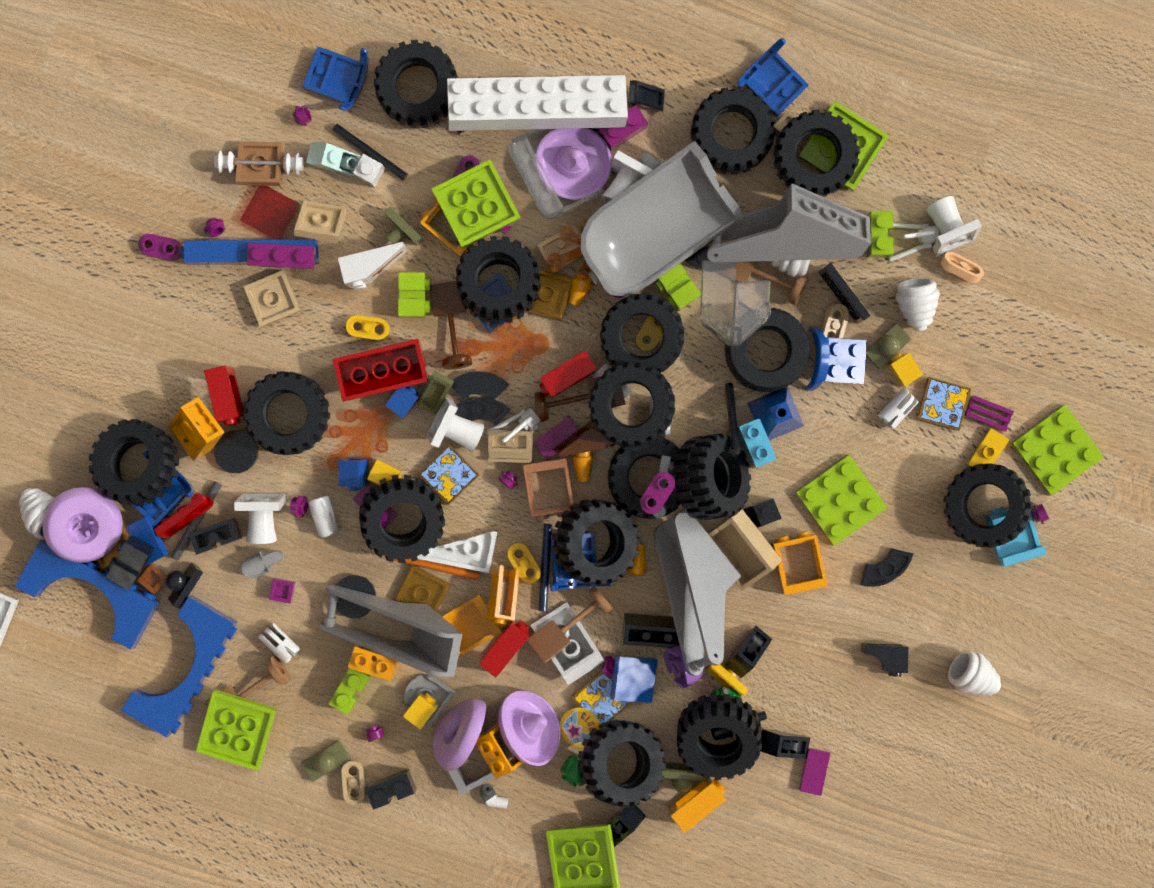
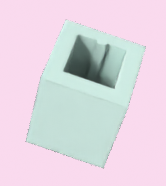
[306,142,361,177]

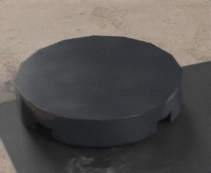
[214,430,258,473]
[336,575,376,618]

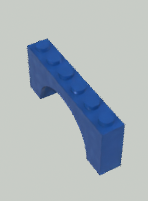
[15,540,161,650]
[121,596,238,738]

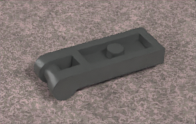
[652,455,674,518]

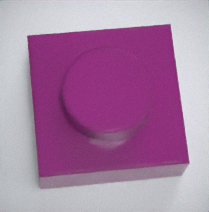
[269,578,296,604]

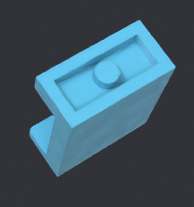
[738,419,776,468]
[985,507,1047,567]

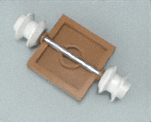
[214,141,304,186]

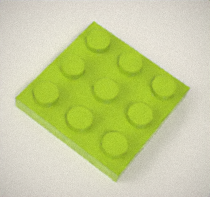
[798,101,889,192]
[432,159,521,248]
[1011,404,1104,496]
[795,455,887,546]
[196,689,277,771]
[546,824,620,888]

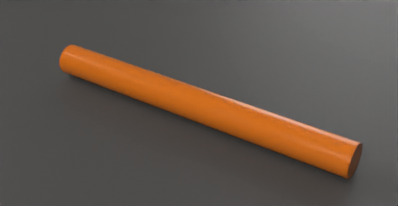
[394,558,480,580]

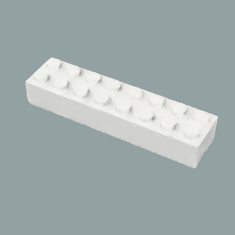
[447,75,628,131]

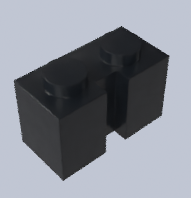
[189,518,242,555]
[106,535,155,590]
[365,769,417,810]

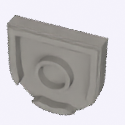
[404,674,456,727]

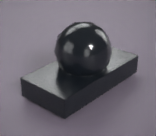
[628,80,665,112]
[166,562,203,609]

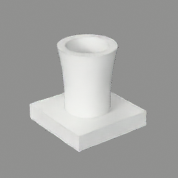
[601,151,653,203]
[926,196,982,257]
[426,397,484,452]
[234,493,286,544]

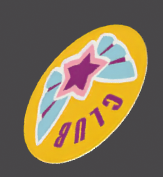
[560,708,600,748]

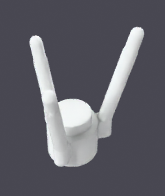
[889,223,939,261]
[486,408,540,443]

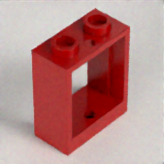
[539,351,597,399]
[204,365,245,426]
[479,619,530,678]

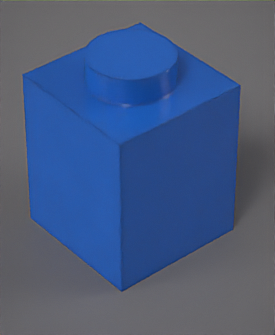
[385,386,420,419]
[339,457,368,491]

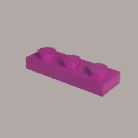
[247,243,315,269]

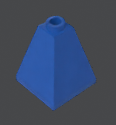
[747,386,804,441]

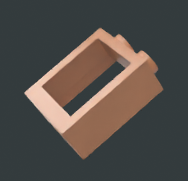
[523,458,574,521]

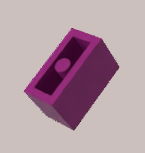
[599,105,648,151]

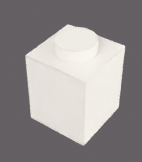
[353,154,385,187]

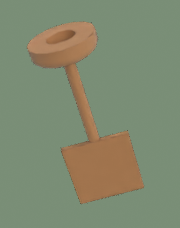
[718,261,808,305]
[527,586,613,663]
[204,656,290,709]

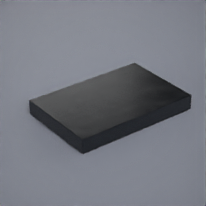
[819,262,871,324]

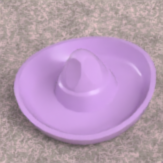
[536,128,612,200]
[43,487,123,563]
[498,691,561,766]
[432,698,486,771]

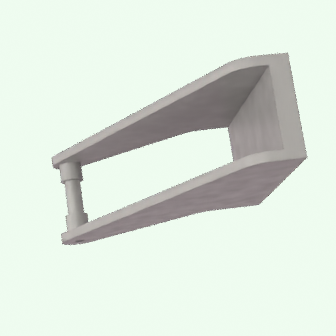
[707,184,871,263]
[654,508,741,676]
[320,585,462,677]

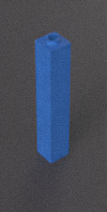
[181,239,319,265]

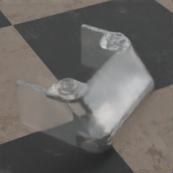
[508,129,604,219]
[700,260,771,347]

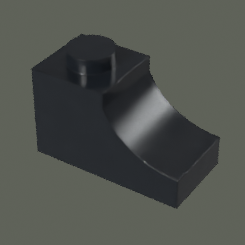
[743,498,782,528]
[724,626,772,678]
[861,643,909,677]
[760,729,810,759]
[606,805,646,847]

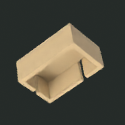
[708,509,782,591]

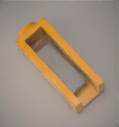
[486,565,520,626]

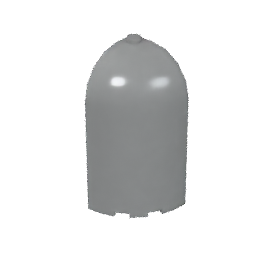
[581,141,743,296]

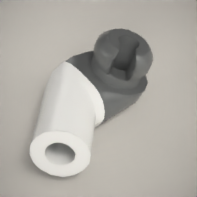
[480,784,509,809]

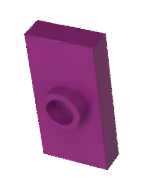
[534,417,578,460]

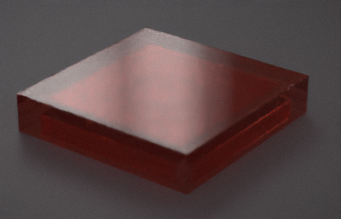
[240,186,300,240]

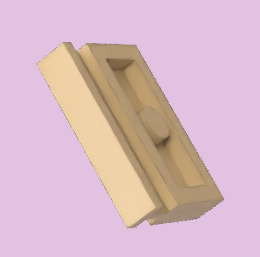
[537,225,584,274]
[488,429,533,463]

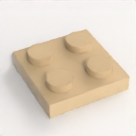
[294,200,347,243]
[243,270,301,327]

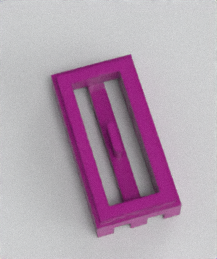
[964,395,1014,432]

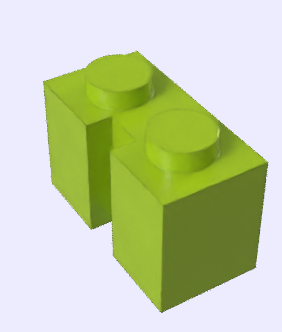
[867,211,893,258]
[654,264,702,311]
[398,272,431,318]
[329,668,372,715]

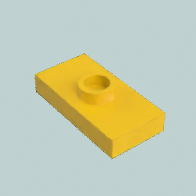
[966,428,1009,467]
[706,664,749,696]

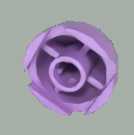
[663,646,704,689]

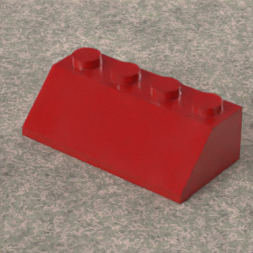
[332,339,429,402]

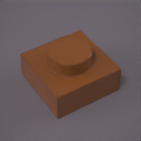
[137,563,167,594]

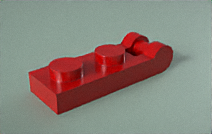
[154,493,214,539]

